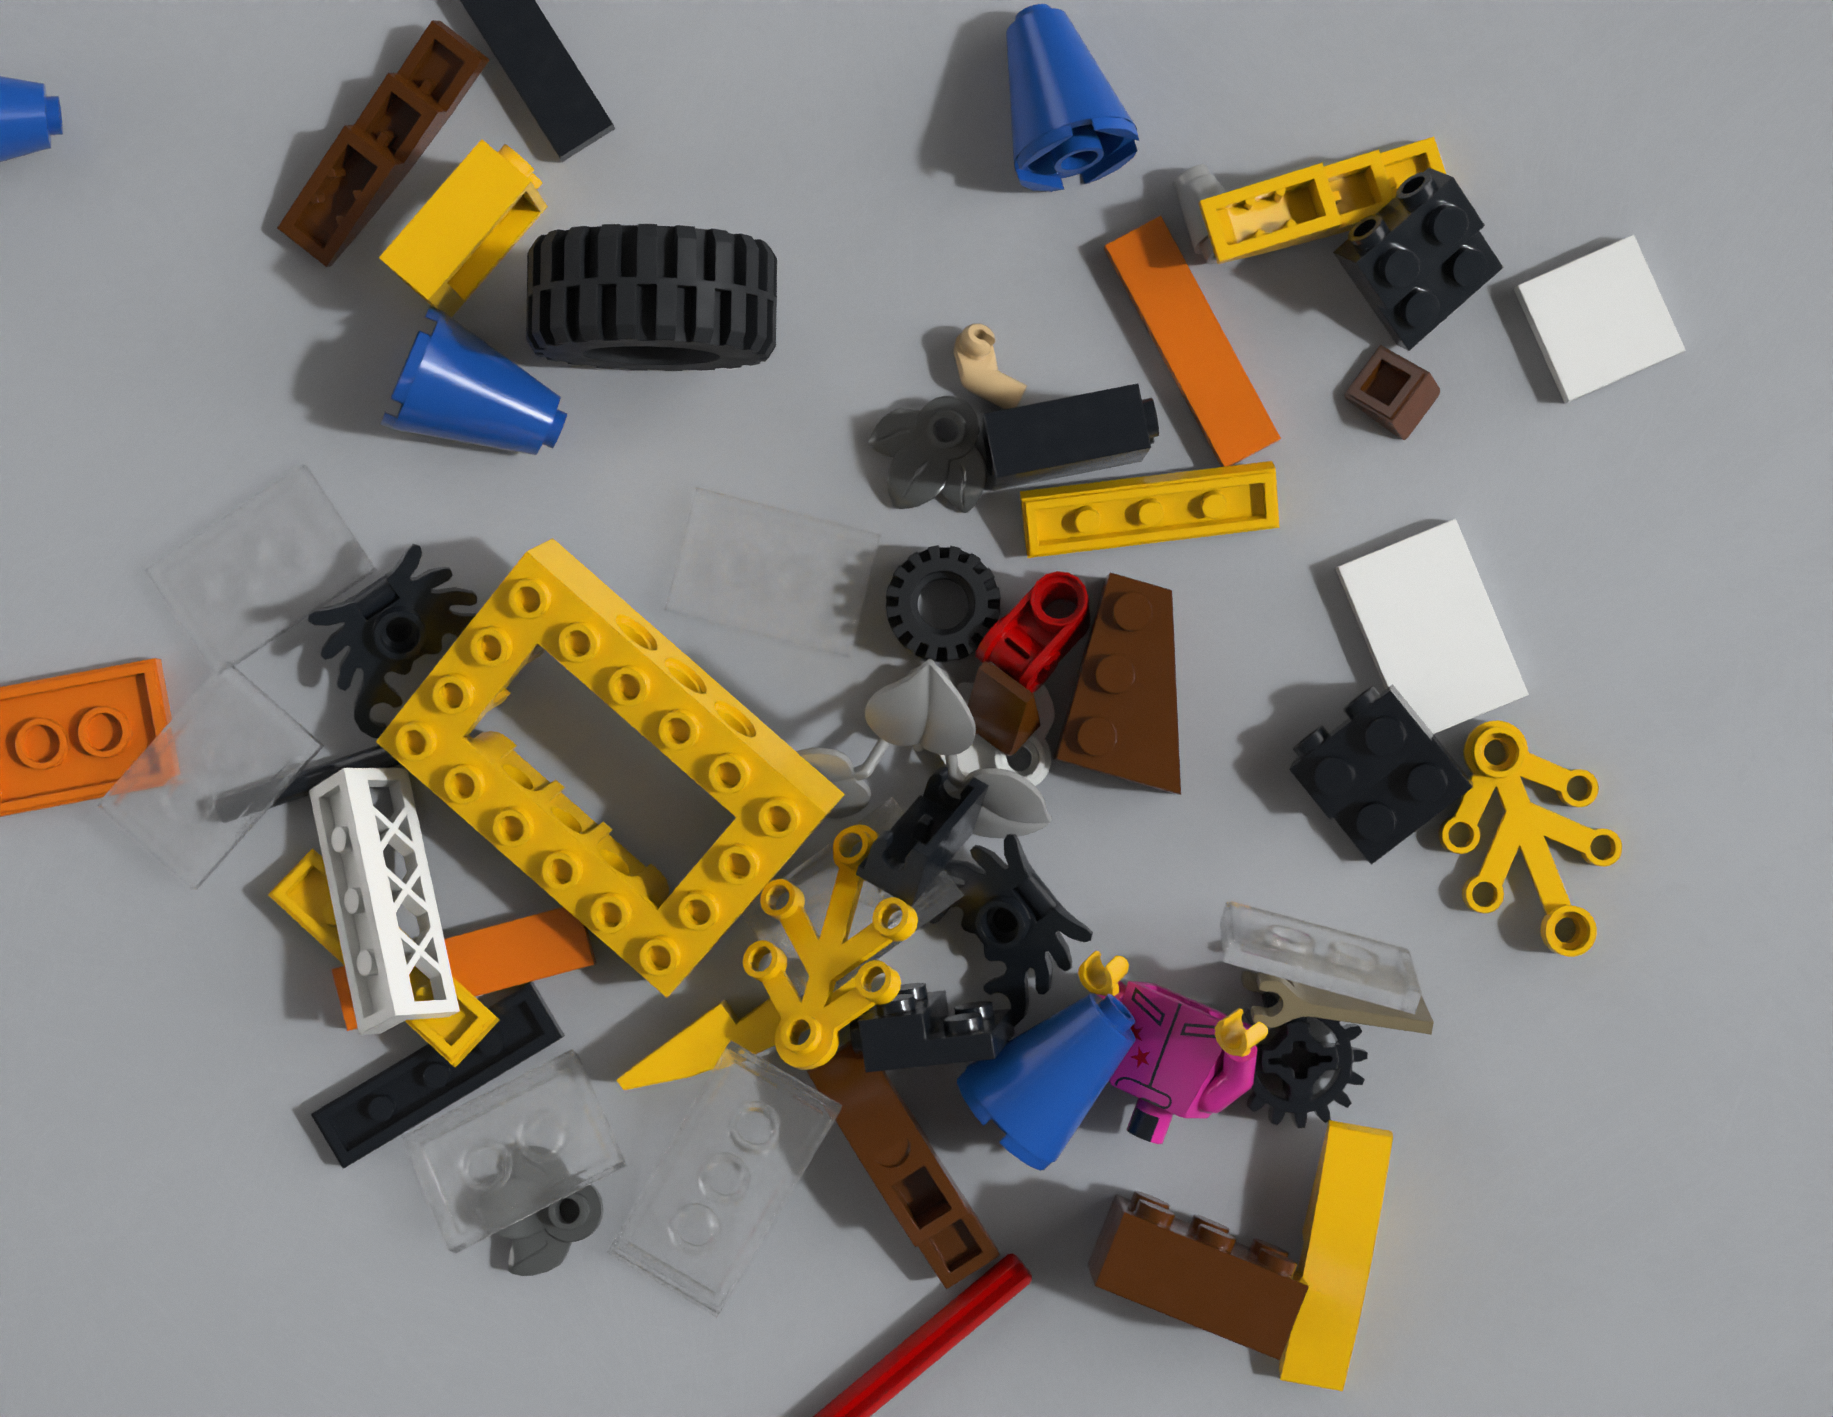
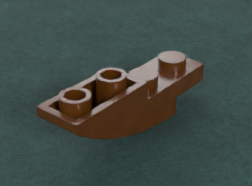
[807,1040,1000,1290]

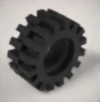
[886,545,1001,662]

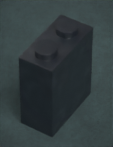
[981,383,1159,491]

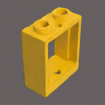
[379,139,548,317]

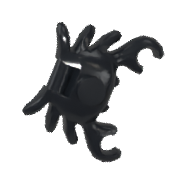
[308,544,477,738]
[900,834,1093,1027]

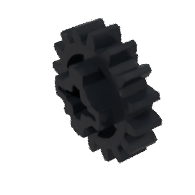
[1243,992,1368,1129]

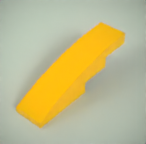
[1198,136,1446,264]
[617,967,872,1090]
[1279,1120,1393,1391]

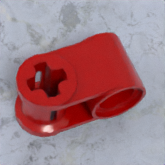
[975,571,1091,693]

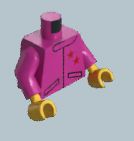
[1078,950,1268,1144]

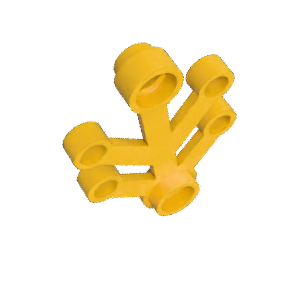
[1438,720,1622,957]
[743,824,918,1070]

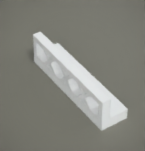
[309,768,460,1035]

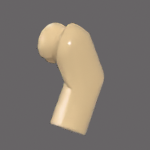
[953,323,1027,409]

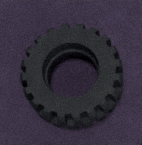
[526,224,777,371]

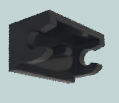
[856,767,989,907]

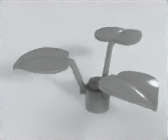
[796,659,1052,838]

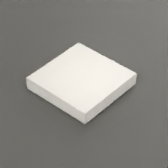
[1514,235,1685,404]

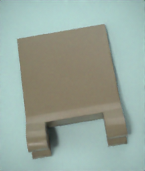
[1241,938,1434,1035]

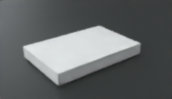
[1335,519,1529,734]

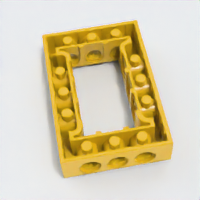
[376,538,845,998]

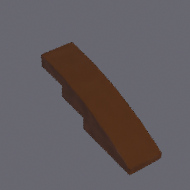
[277,20,490,267]

